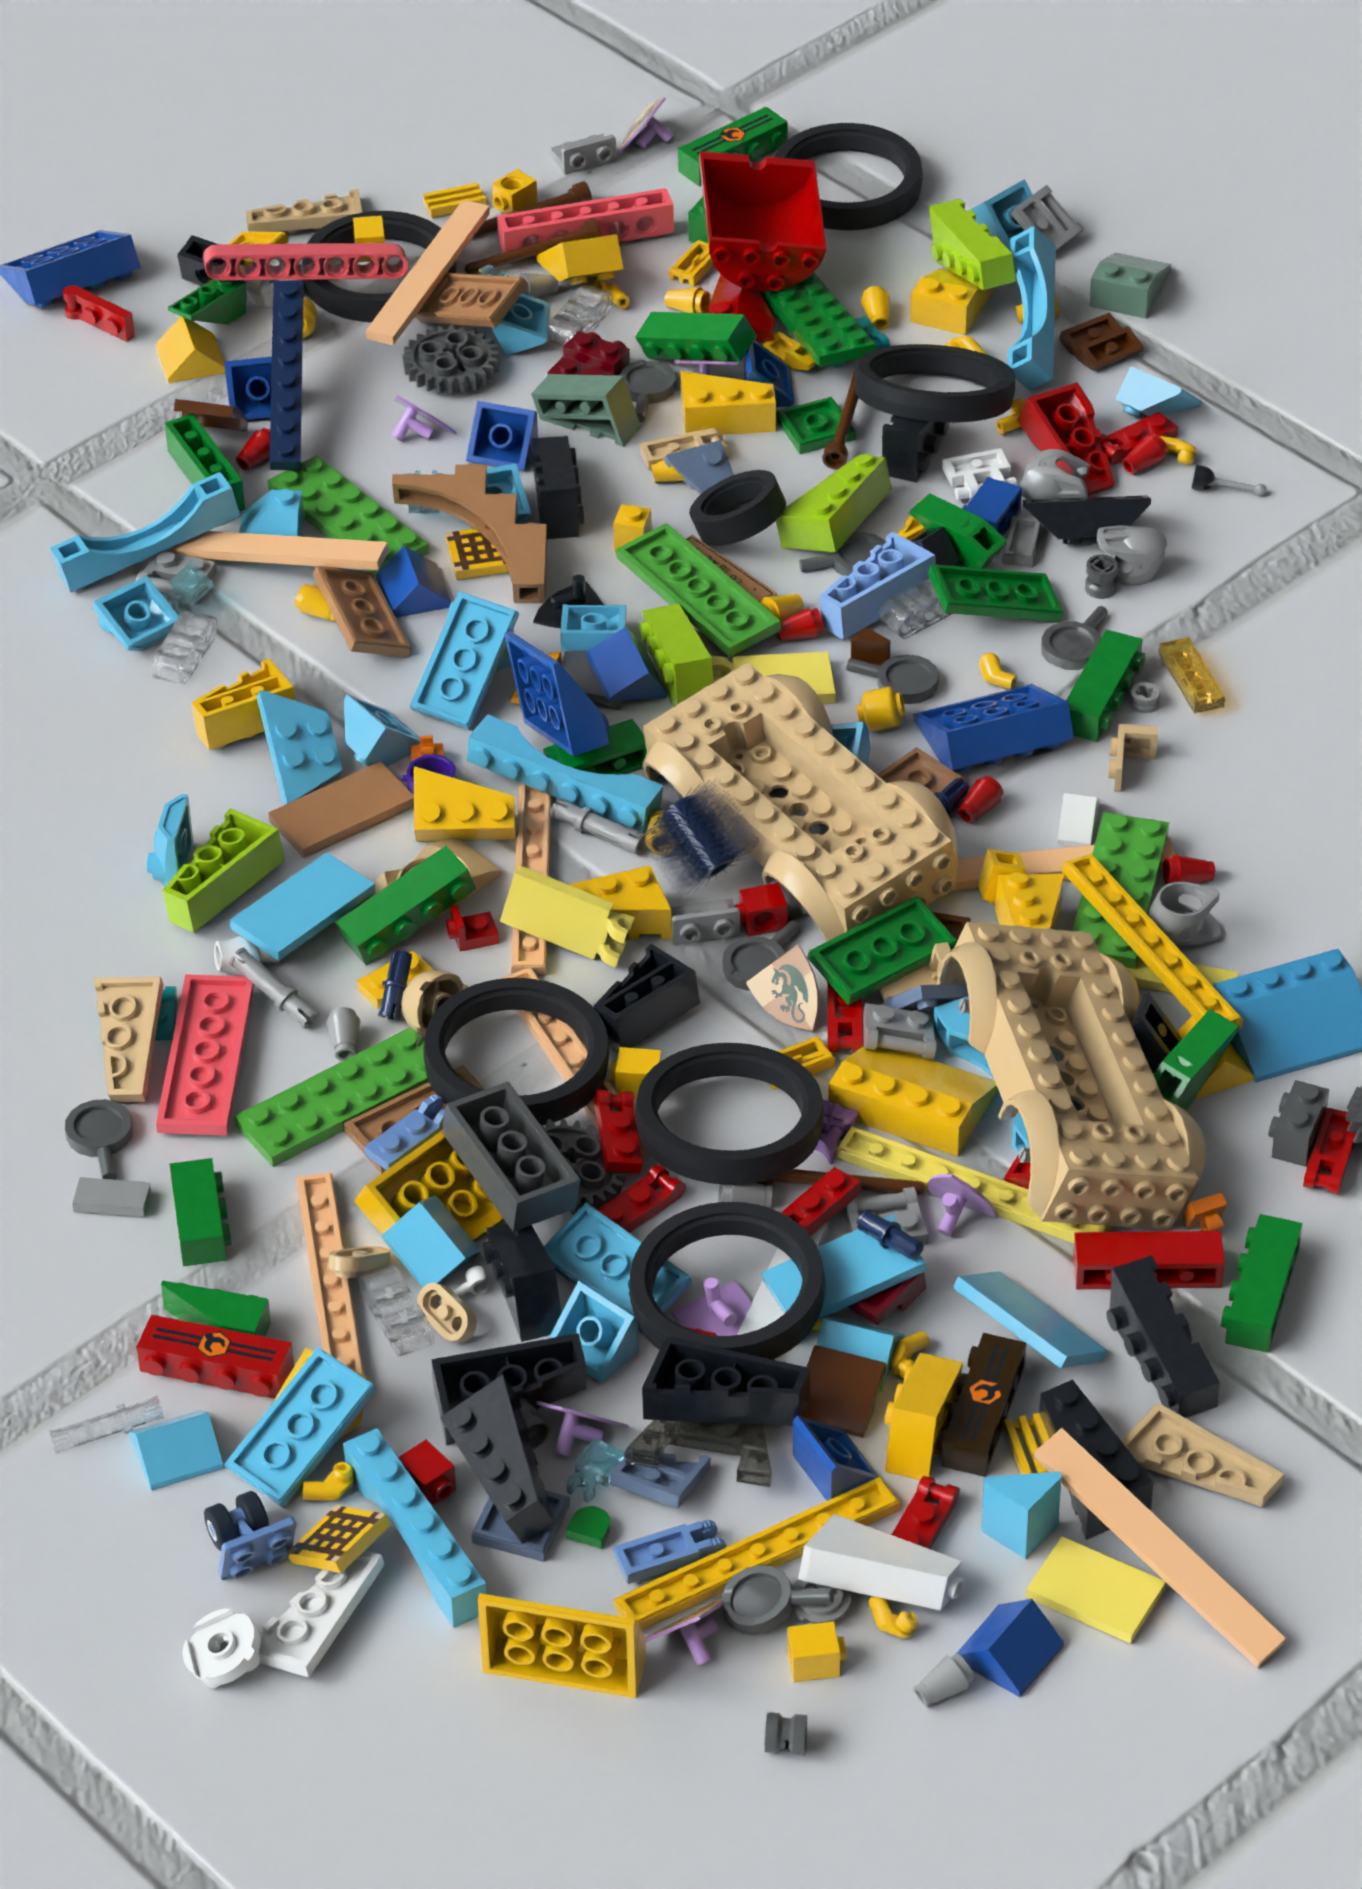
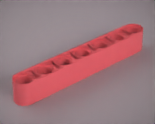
[203,243,408,280]

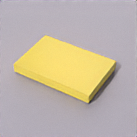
[1026,1536,1166,1644]

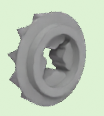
[792,1579,851,1624]

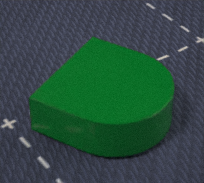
[566,1506,610,1549]

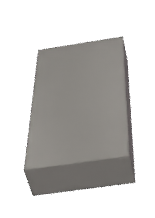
[1002,516,1043,567]
[72,1177,151,1217]

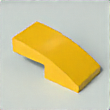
[763,332,817,370]

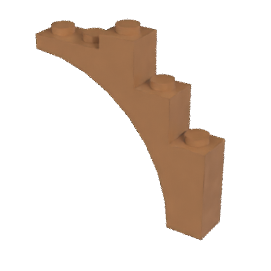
[392,464,548,603]

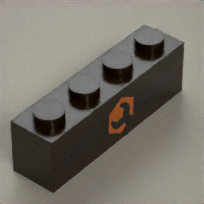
[937,1333,1026,1477]

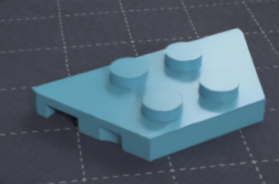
[256,691,343,805]

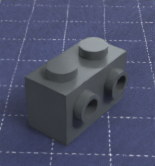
[1268,1080,1330,1167]

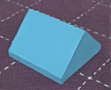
[491,294,551,356]
[381,1195,481,1288]
[549,1281,639,1382]
[817,1316,904,1392]
[129,1410,224,1490]
[981,1471,1062,1559]

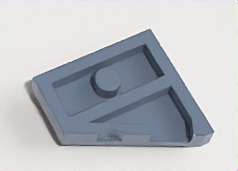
[664,440,734,495]
[883,984,968,1012]

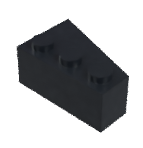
[882,415,949,483]
[594,944,700,1051]
[483,1223,561,1342]

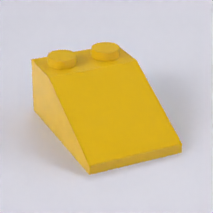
[536,234,623,285]
[910,268,995,335]

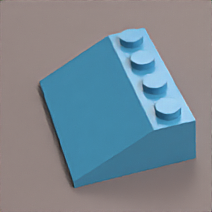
[1213,948,1362,1083]

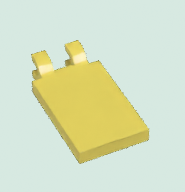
[711,652,836,704]
[500,865,635,968]

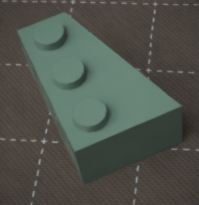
[531,374,641,447]

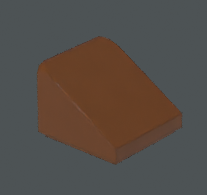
[851,627,891,666]

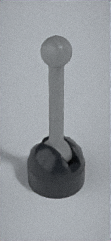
[1191,464,1267,496]

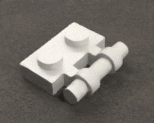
[942,448,1017,501]

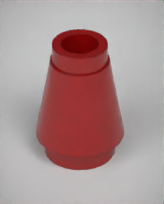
[235,428,270,471]
[1122,434,1168,475]
[777,607,825,642]
[957,776,1004,824]
[1163,854,1215,884]

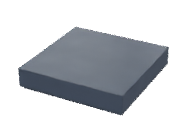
[471,1490,570,1562]

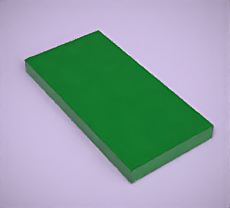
[928,564,1064,622]
[807,896,957,1005]

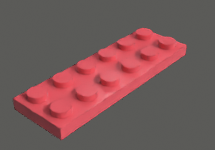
[156,974,255,1136]

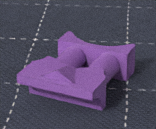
[815,1099,859,1164]

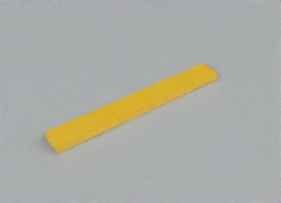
[1062,853,1244,1029]
[614,1477,900,1630]

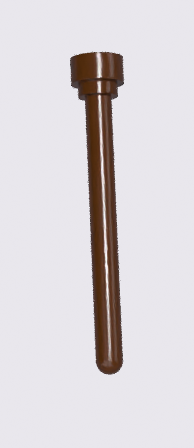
[473,181,592,237]
[465,219,601,274]
[822,370,859,469]
[756,1169,925,1195]

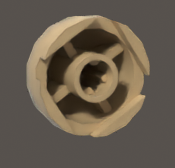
[401,970,468,1037]

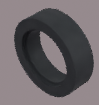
[689,470,786,546]

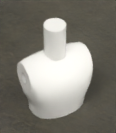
[214,935,280,976]

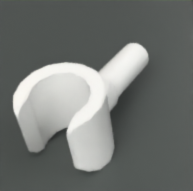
[441,1266,489,1301]

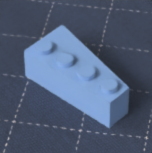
[820,531,936,640]

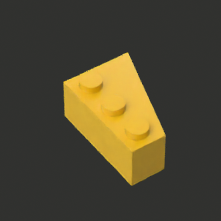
[680,371,776,435]
[191,658,296,750]
[414,766,516,842]
[568,865,672,939]
[994,872,1065,930]
[885,1353,963,1480]

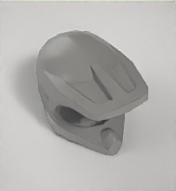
[1020,449,1090,500]
[1097,525,1167,585]
[1148,882,1221,946]

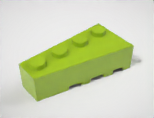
[929,198,1016,290]
[776,454,892,552]
[639,603,714,707]
[162,808,285,933]

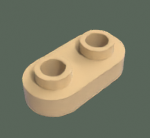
[328,1246,390,1278]
[417,1283,477,1343]

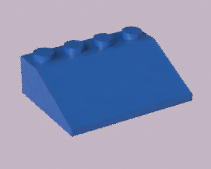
[0,230,141,308]
[504,631,610,756]
[913,684,1074,772]

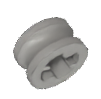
[1130,682,1160,713]

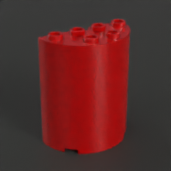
[699,151,827,291]

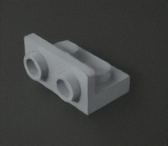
[551,134,616,175]
[670,899,740,945]

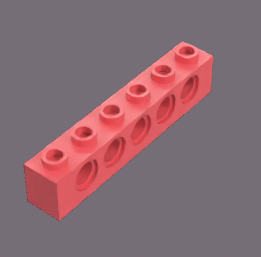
[497,188,674,256]

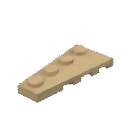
[246,189,362,233]
[94,976,164,1102]
[1122,1402,1284,1507]

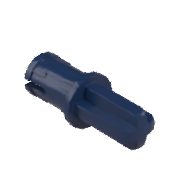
[934,778,969,815]
[378,950,412,1020]
[857,1209,924,1260]

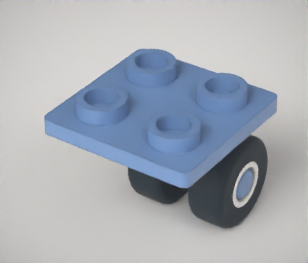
[204,1491,296,1580]

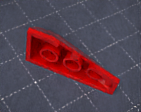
[709,275,775,343]
[1017,382,1115,496]

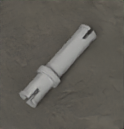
[550,798,646,855]
[229,947,319,1029]

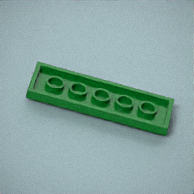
[760,272,876,367]

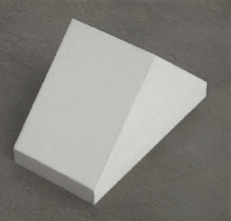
[1057,793,1100,847]

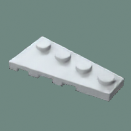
[258,1550,384,1678]

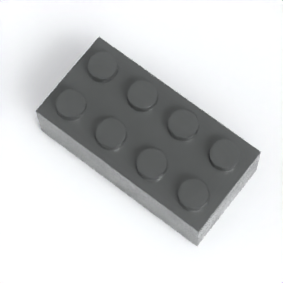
[442,1081,580,1232]

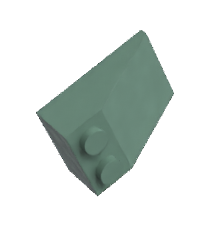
[1089,253,1172,319]

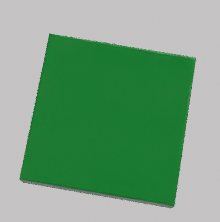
[776,397,856,454]

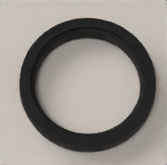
[774,123,923,230]
[302,211,456,322]
[855,344,1015,423]
[423,978,609,1125]
[635,1043,824,1185]
[629,1202,825,1360]

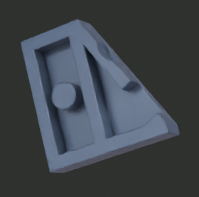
[610,1452,711,1508]

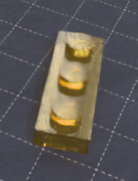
[1159,637,1225,714]

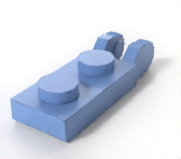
[364,1094,445,1170]
[614,1519,727,1584]

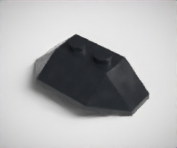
[1023,495,1151,544]

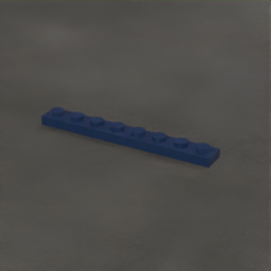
[270,281,304,470]

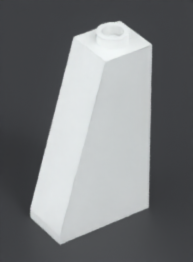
[798,1514,963,1611]

